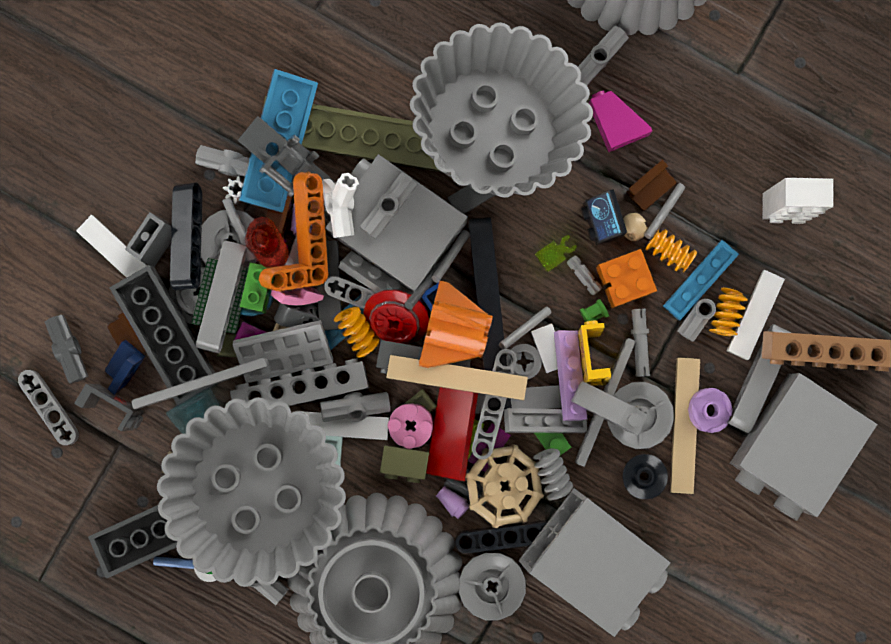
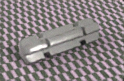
[567,255,602,295]

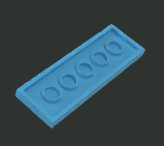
[239,69,318,213]

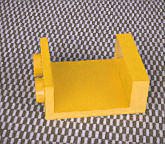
[578,320,611,386]

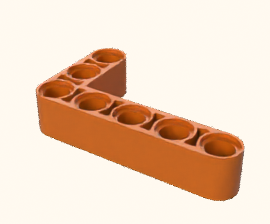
[259,172,328,291]

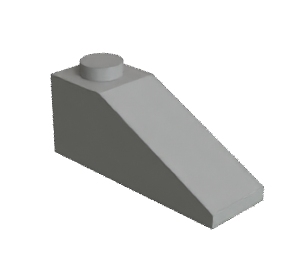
[571,381,648,435]

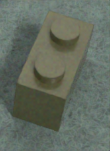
[380,445,429,483]

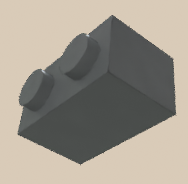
[125,212,172,267]

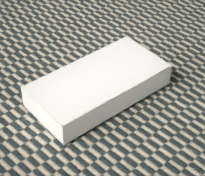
[531,324,558,373]

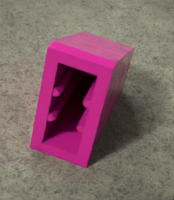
[588,91,652,152]

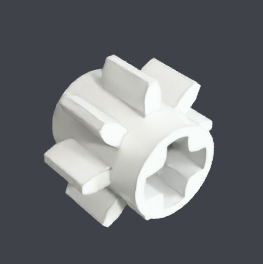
[223,176,243,205]

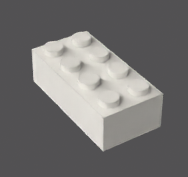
[763,178,833,224]

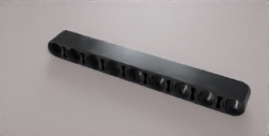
[468,217,512,415]

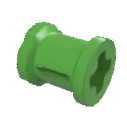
[580,299,609,322]

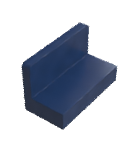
[105,340,146,395]

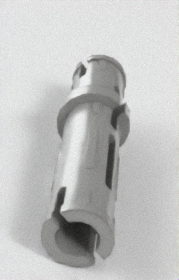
[631,309,650,377]

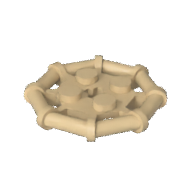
[465,444,544,528]

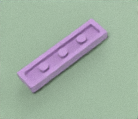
[554,330,587,421]

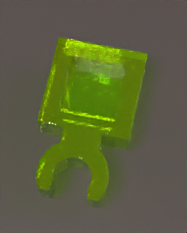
[535,235,577,273]

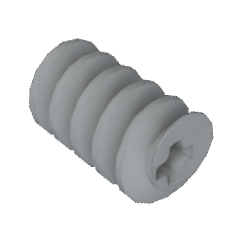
[533,448,573,500]

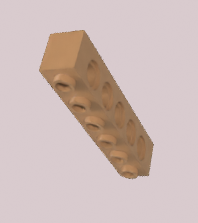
[762,331,891,372]

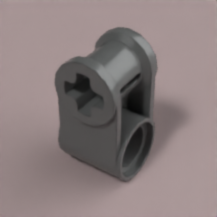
[274,303,319,327]

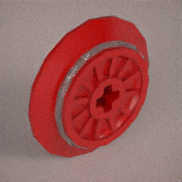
[363,290,429,344]

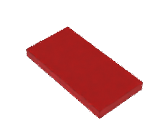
[426,387,478,481]

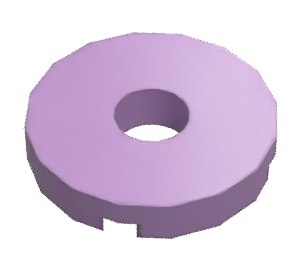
[688,388,732,433]

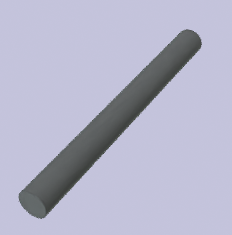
[405,248,450,309]

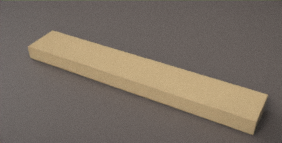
[386,355,528,400]
[670,358,700,494]

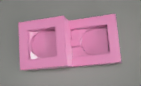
[271,286,324,305]

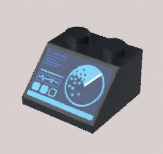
[581,189,627,246]

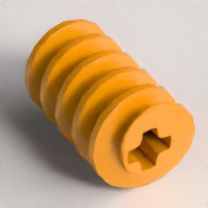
[645,228,697,272]
[709,287,748,337]
[334,307,379,358]

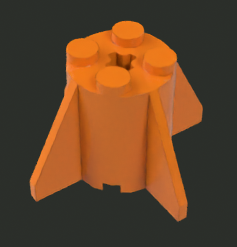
[418,281,493,368]

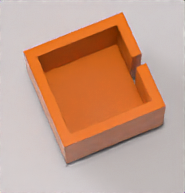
[596,249,657,308]

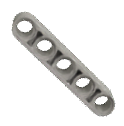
[196,240,248,353]
[727,324,791,433]
[472,349,517,459]

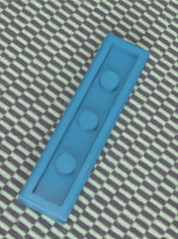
[663,240,739,321]

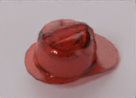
[245,217,288,268]

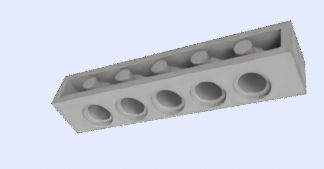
[230,358,370,406]

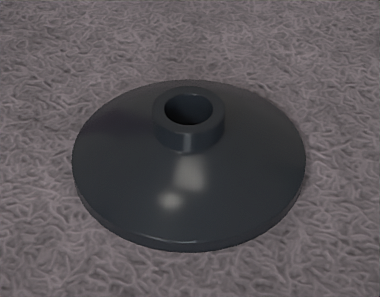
[622,454,668,500]

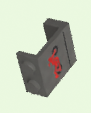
[74,384,144,431]

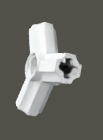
[322,173,359,238]

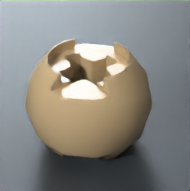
[623,213,648,241]

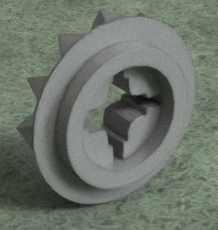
[506,344,542,379]

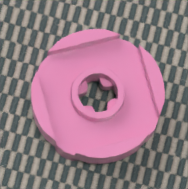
[388,403,433,449]

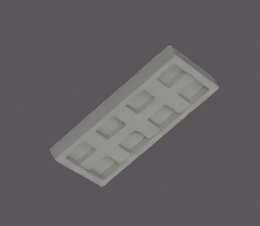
[233,320,333,383]

